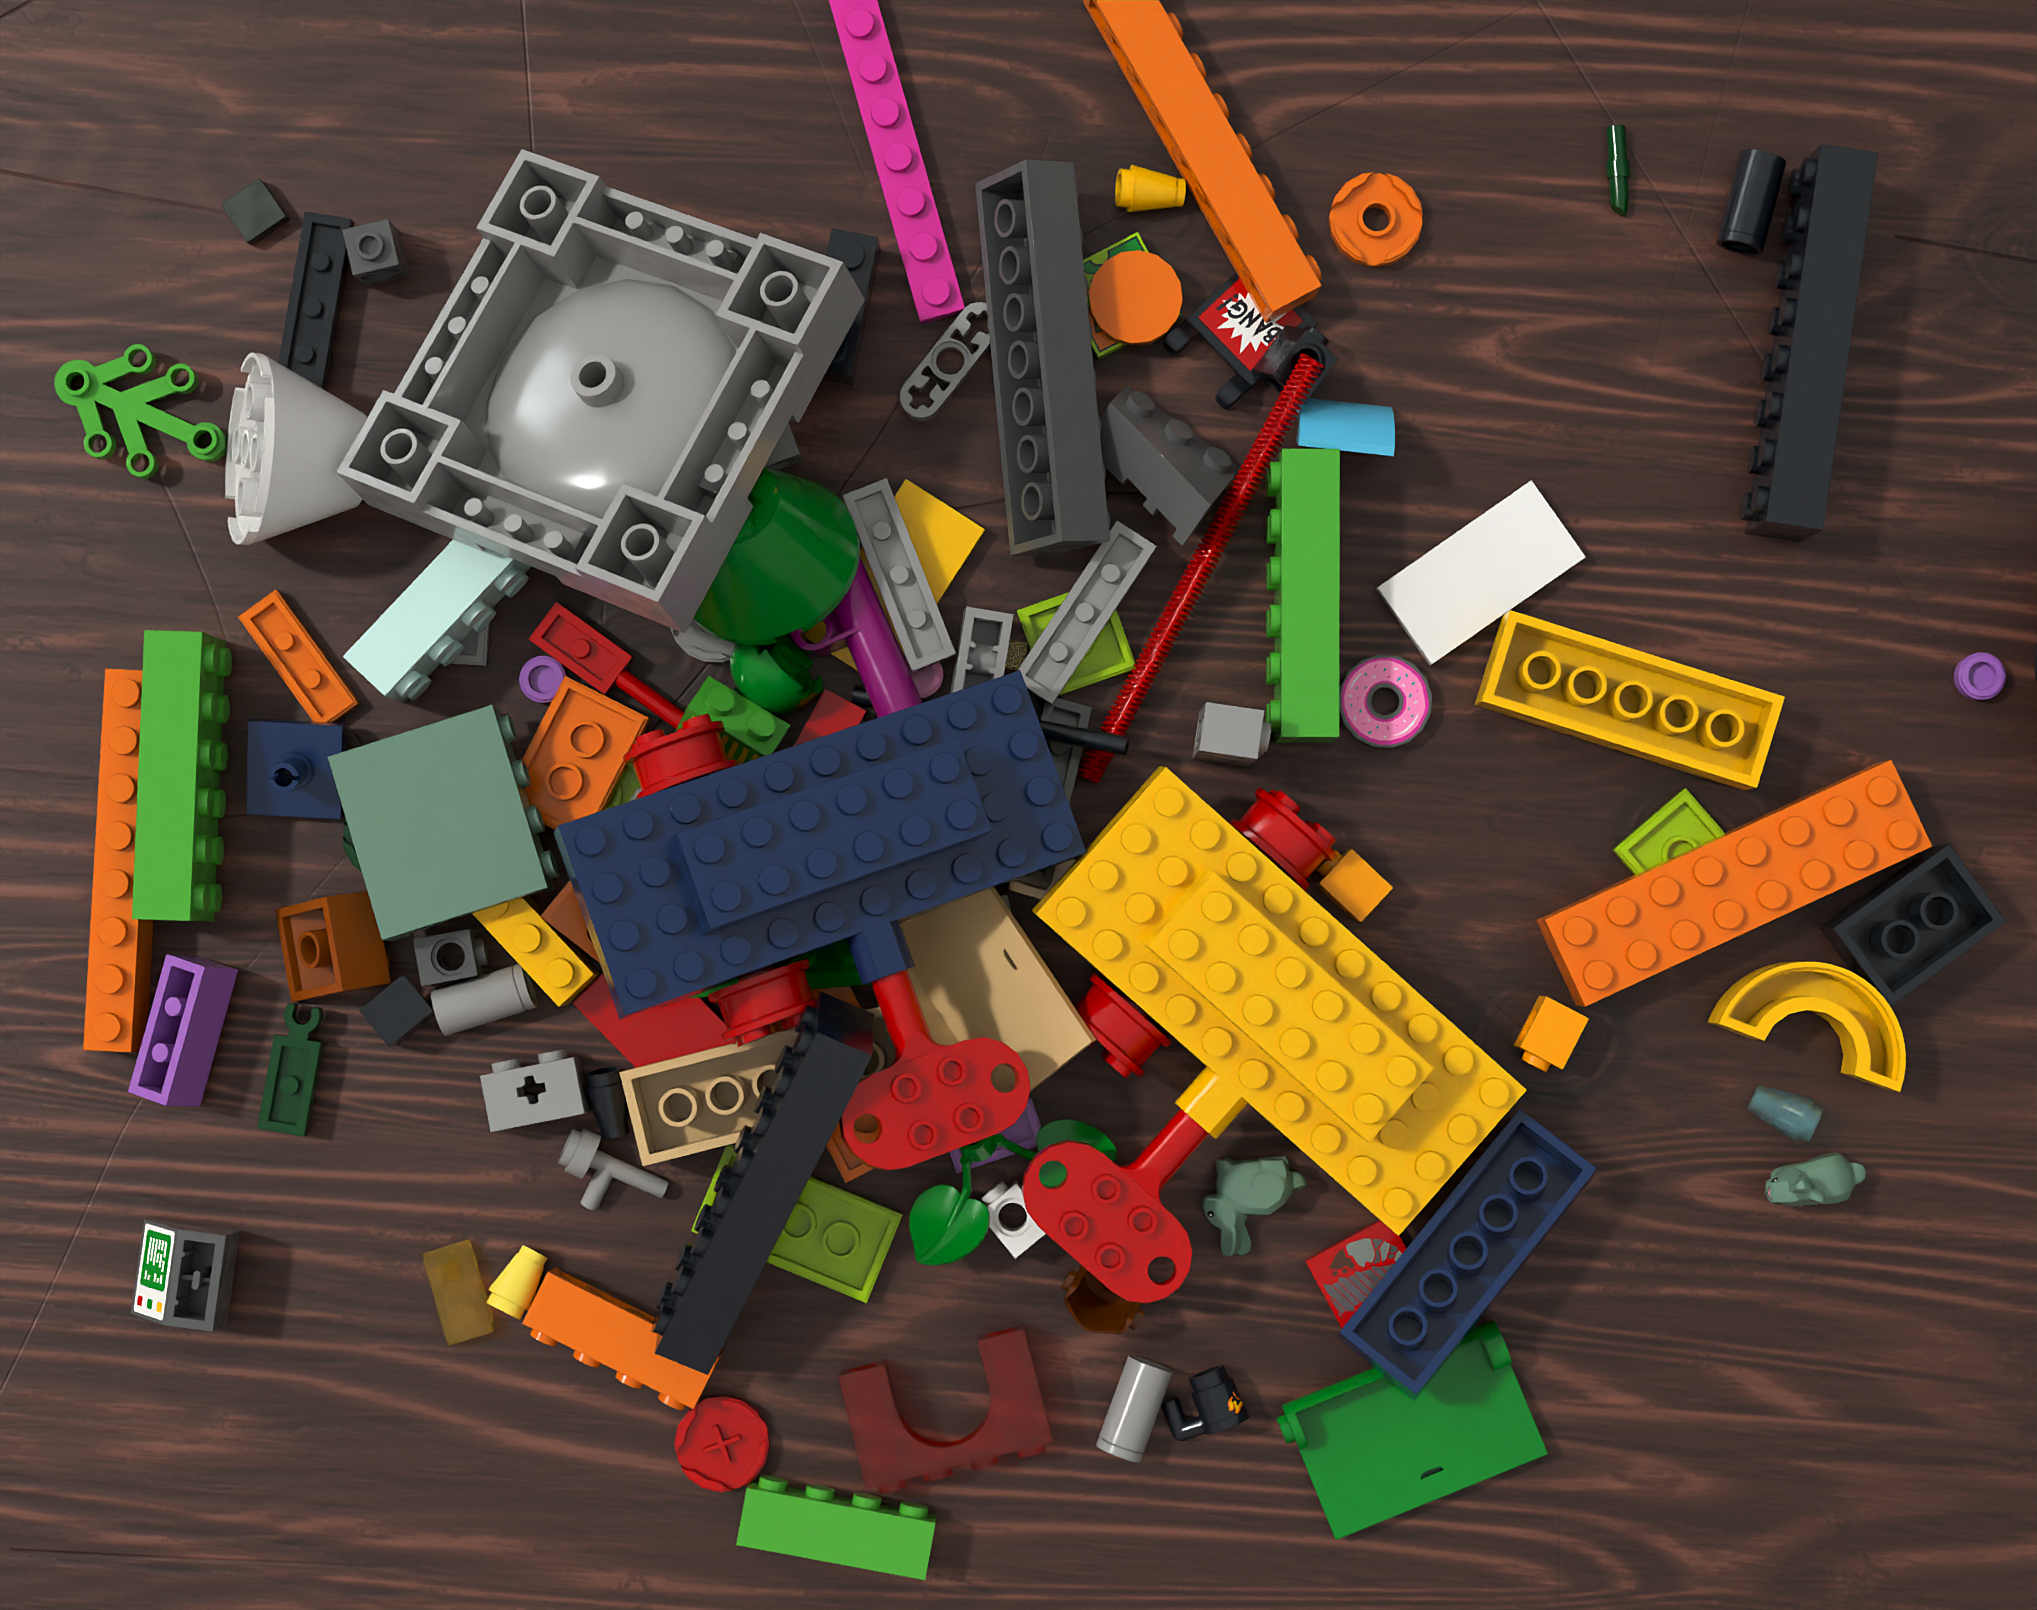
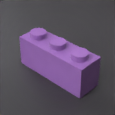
[128,954,238,1106]

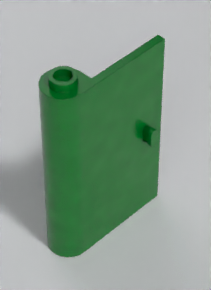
[1276,1319,1548,1540]

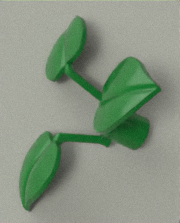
[909,1119,1117,1266]

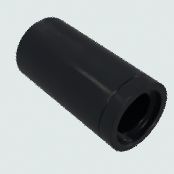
[1716,149,1787,255]

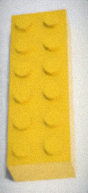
[1475,610,1785,791]

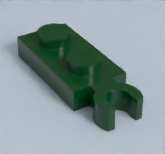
[257,1003,325,1136]

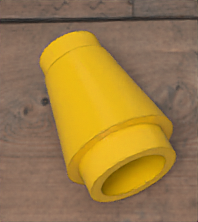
[1115,165,1186,212]

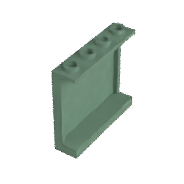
[328,705,559,942]

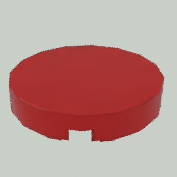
[674,1394,771,1492]

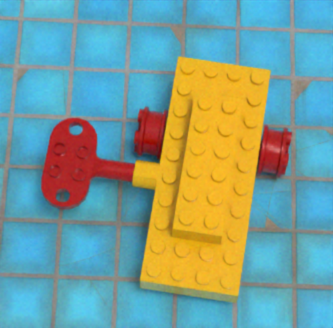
[1021,766,1526,1303]

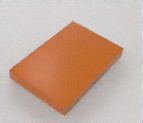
[523,676,651,830]

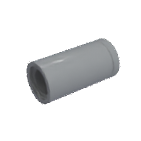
[431,964,537,1036]
[1096,1355,1173,1463]

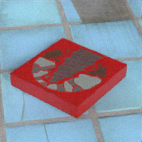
[1304,1219,1406,1329]

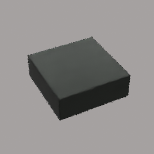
[221,178,290,246]

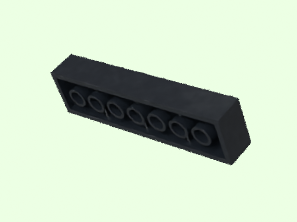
[1740,144,1878,542]
[651,992,874,1375]

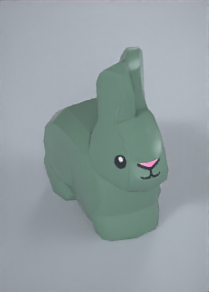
[1764,1152,1866,1207]
[1200,1156,1307,1257]

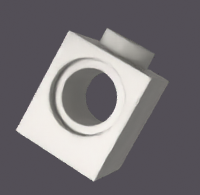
[981,1180,1046,1259]

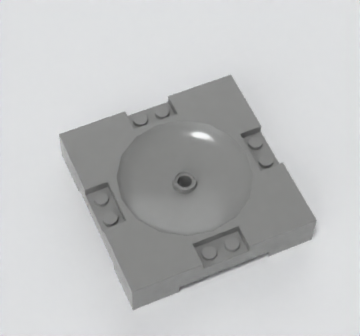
[337,149,865,634]

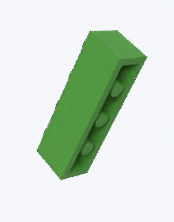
[736,1475,937,1580]

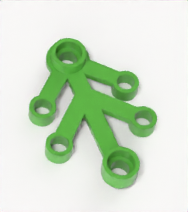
[54,344,227,479]

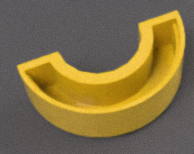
[1708,961,1906,1092]

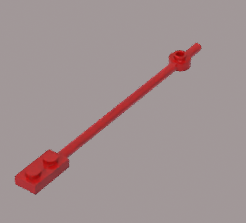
[528,602,685,729]

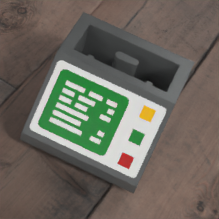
[130,1218,240,1332]

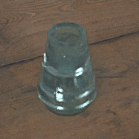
[1747,1084,1823,1143]

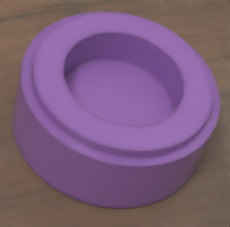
[1954,652,2006,701]
[519,656,568,704]

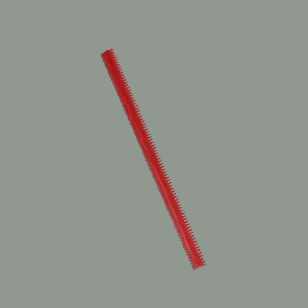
[1077,353,1324,784]

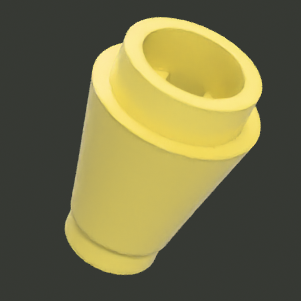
[486,1245,548,1320]

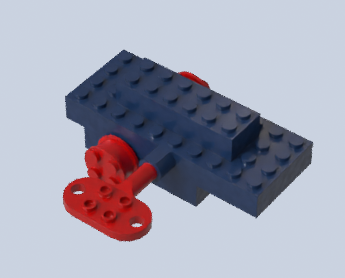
[554,670,1087,1171]

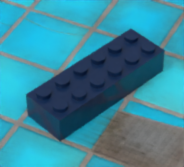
[1339,1109,1597,1401]

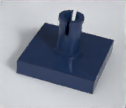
[247,718,346,819]

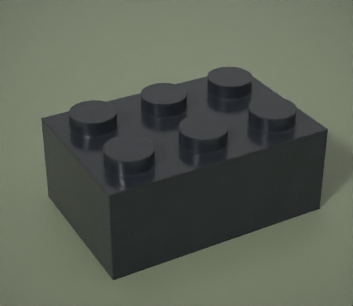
[1820,844,2007,1006]

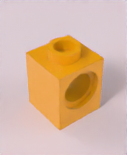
[1315,849,1393,923]
[1513,996,1589,1072]

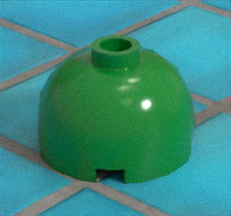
[730,634,823,716]

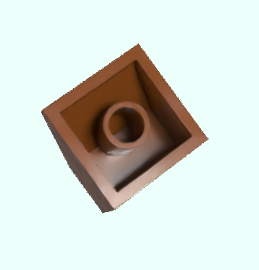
[275,891,391,1002]

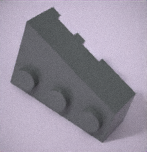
[1100,385,1241,546]

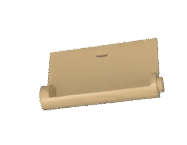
[900,887,1096,1093]

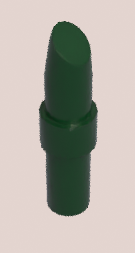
[1606,125,1630,217]

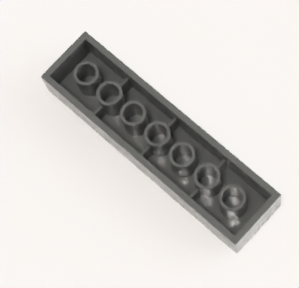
[975,159,1110,556]

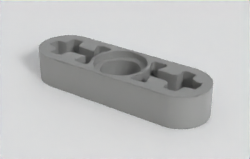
[900,302,991,421]

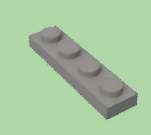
[843,478,956,673]
[1017,521,1157,706]

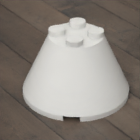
[225,353,367,545]

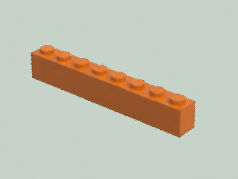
[1083,0,1322,323]
[83,669,154,1052]

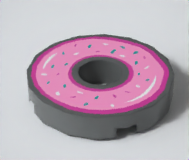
[1339,654,1432,748]

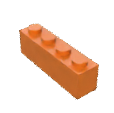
[522,1267,724,1410]

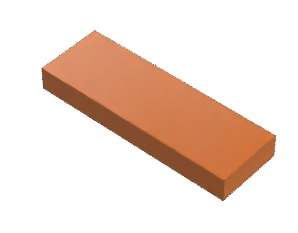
[238,590,361,723]

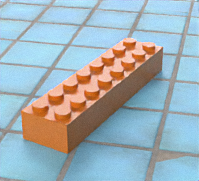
[1536,760,1932,1007]

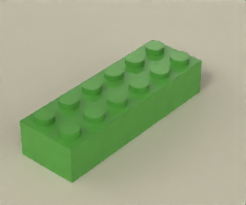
[1265,449,1340,743]
[132,630,232,922]

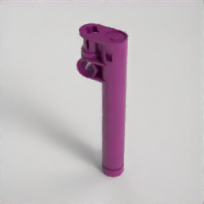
[791,557,923,718]

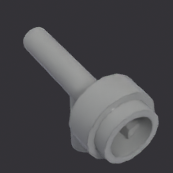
[557,1128,669,1211]

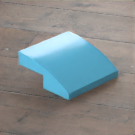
[1296,398,1395,456]

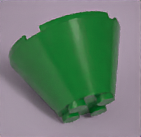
[693,466,860,645]

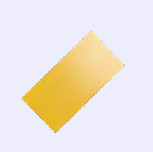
[805,479,985,672]

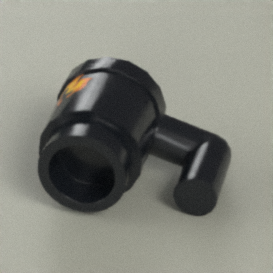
[1161,1364,1250,1442]

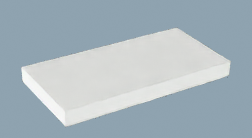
[1376,480,1585,666]

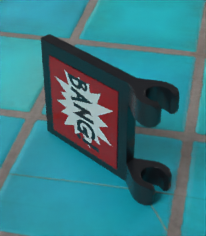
[1163,272,1318,410]

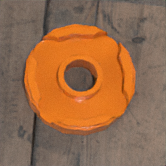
[1328,172,1423,267]

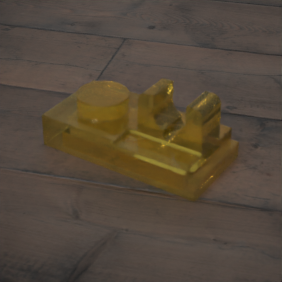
[423,1239,497,1346]

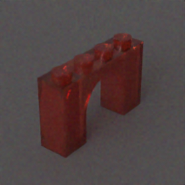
[838,1324,1053,1493]

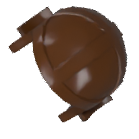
[1060,1265,1145,1334]

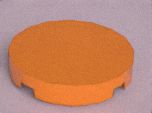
[1088,250,1183,346]

